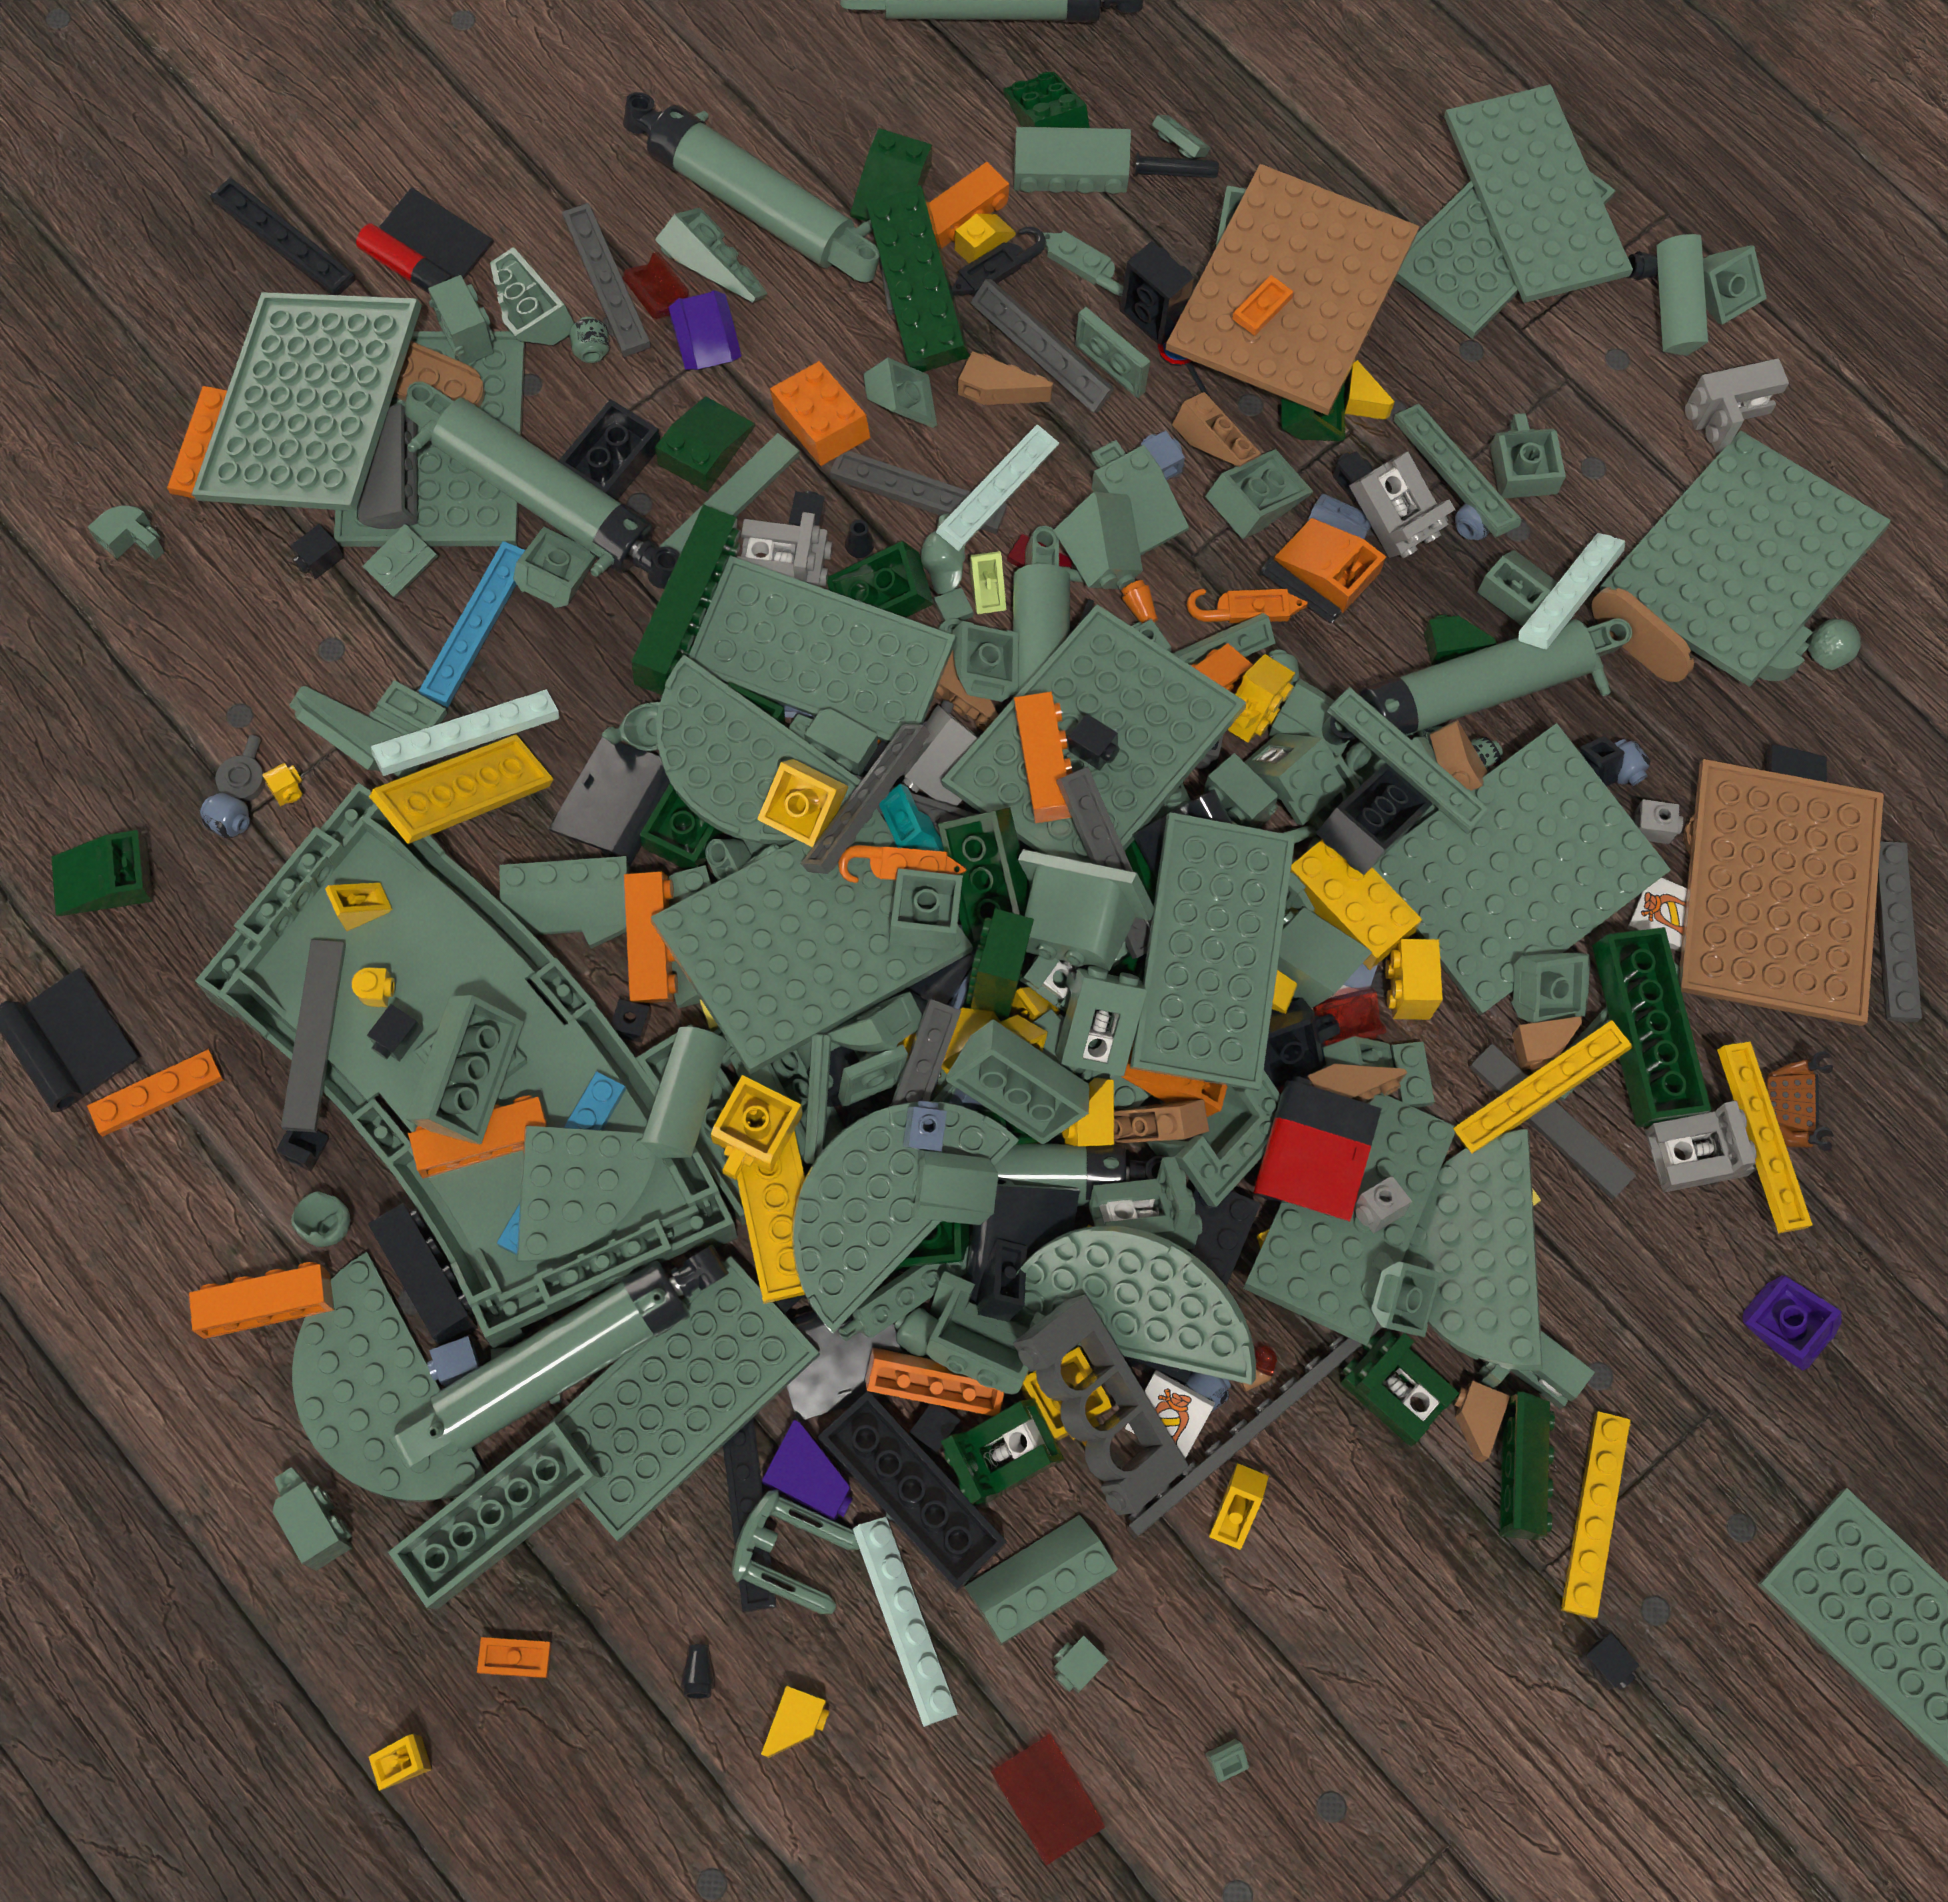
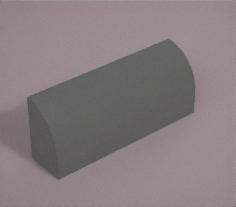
[359,404,417,529]

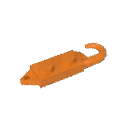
[1187,589,1308,623]
[838,845,967,883]

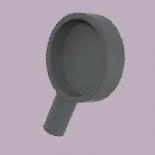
[215,735,265,803]

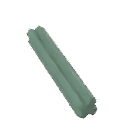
[804,1034,831,1164]

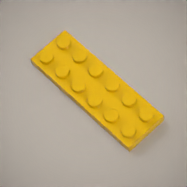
[369,734,554,844]
[737,1120,805,1304]

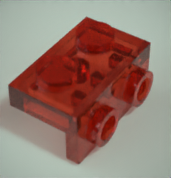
[622,252,689,319]
[1313,988,1386,1046]

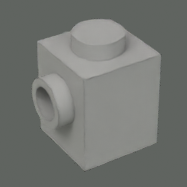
[1634,799,1683,844]
[1354,1176,1412,1234]

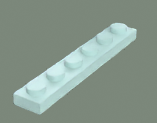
[936,424,1059,551]
[1519,533,1625,650]
[371,689,559,776]
[853,1517,958,1727]

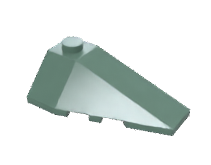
[655,207,767,302]
[490,247,574,345]

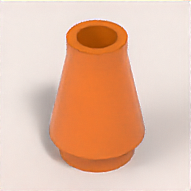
[1121,580,1158,624]

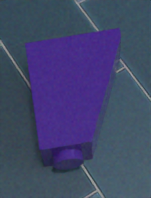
[762,1420,853,1521]

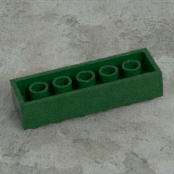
[866,185,970,372]
[631,504,741,695]
[640,682,786,870]
[965,908,1034,1021]
[1592,927,1711,1128]

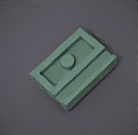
[362,524,438,599]
[369,680,447,735]

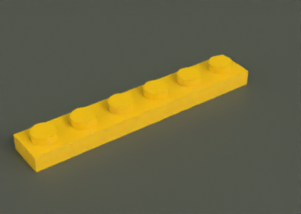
[1453,1020,1632,1154]
[1717,1041,1812,1234]
[1561,1411,1631,1619]

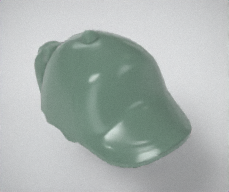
[921,514,966,594]
[602,702,660,751]

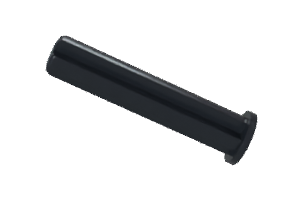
[1134,153,1219,178]
[1259,556,1341,623]

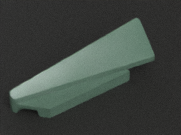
[289,686,420,777]

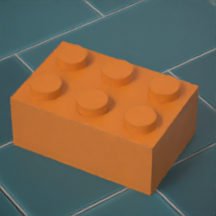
[770,361,870,466]

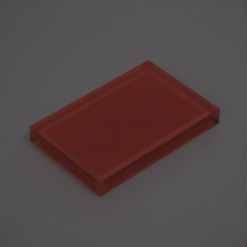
[991,1734,1105,1866]

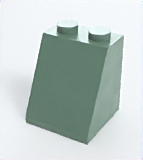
[1054,492,1143,590]
[1277,907,1372,1008]

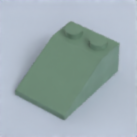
[1091,445,1189,556]
[1205,449,1313,540]

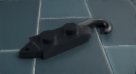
[952,226,1046,296]

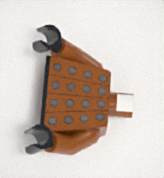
[1764,1051,1834,1151]

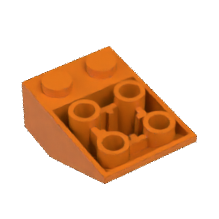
[1275,518,1386,613]
[1121,1037,1227,1117]

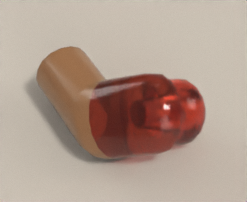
[1239,1346,1277,1392]

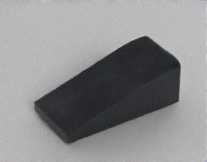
[1765,744,1827,782]

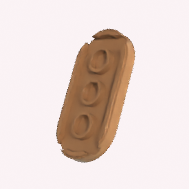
[393,341,485,408]
[1592,587,1694,682]

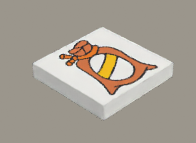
[1627,878,1687,952]
[1125,1370,1215,1459]

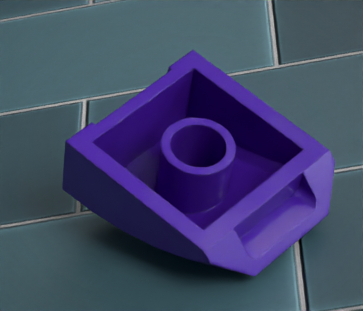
[669,290,742,370]
[1743,1275,1842,1371]

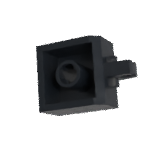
[1264,998,1340,1087]

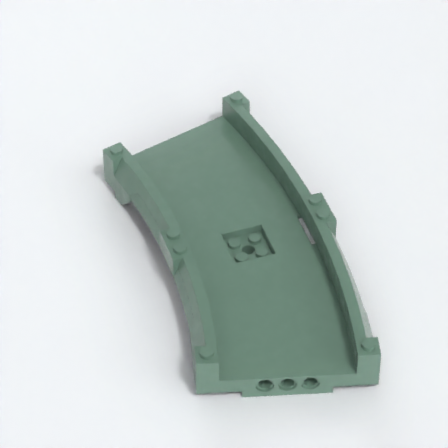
[195,782,738,1349]

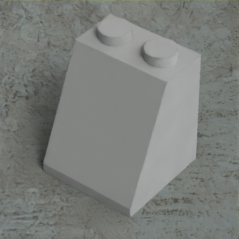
[902,705,979,807]

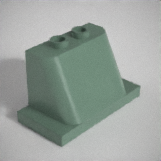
[1018,850,1154,971]
[1147,1070,1281,1207]
[926,1271,1046,1394]

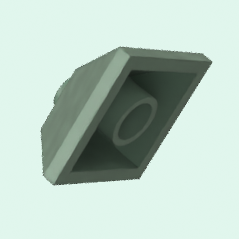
[1703,245,1767,324]
[863,358,937,428]

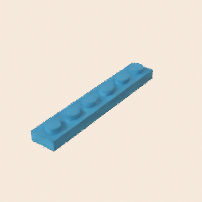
[419,541,525,707]
[497,1071,626,1255]

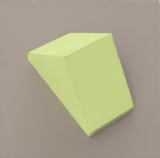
[969,551,1007,614]

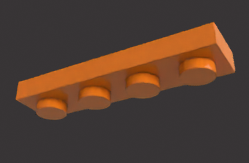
[167,386,227,499]
[87,1049,224,1137]

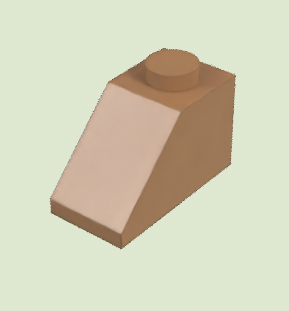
[1430,720,1488,791]
[1512,1016,1582,1073]
[1454,1381,1510,1463]

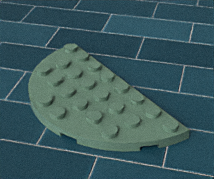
[656,655,861,845]
[792,1101,1019,1333]
[1402,1129,1543,1371]
[1005,1226,1256,1385]
[292,1252,486,1502]

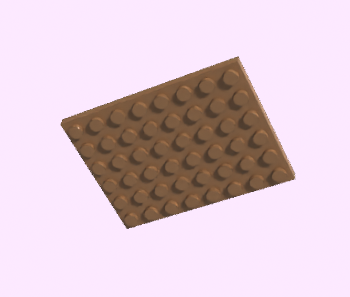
[1166,164,1420,415]
[1679,759,1884,1026]

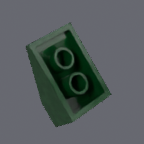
[850,128,932,222]
[655,396,755,492]
[827,541,934,617]

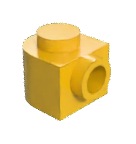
[262,763,302,807]
[352,968,395,1007]

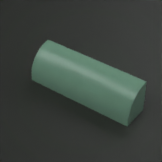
[1656,234,1708,356]
[641,1027,728,1158]

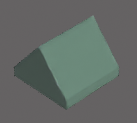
[1205,1739,1249,1783]

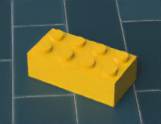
[1290,839,1422,970]

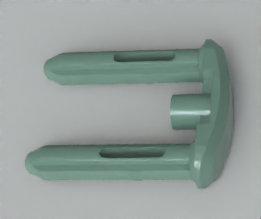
[731,1489,860,1614]

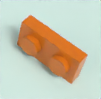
[1232,275,1294,336]
[477,1637,552,1678]

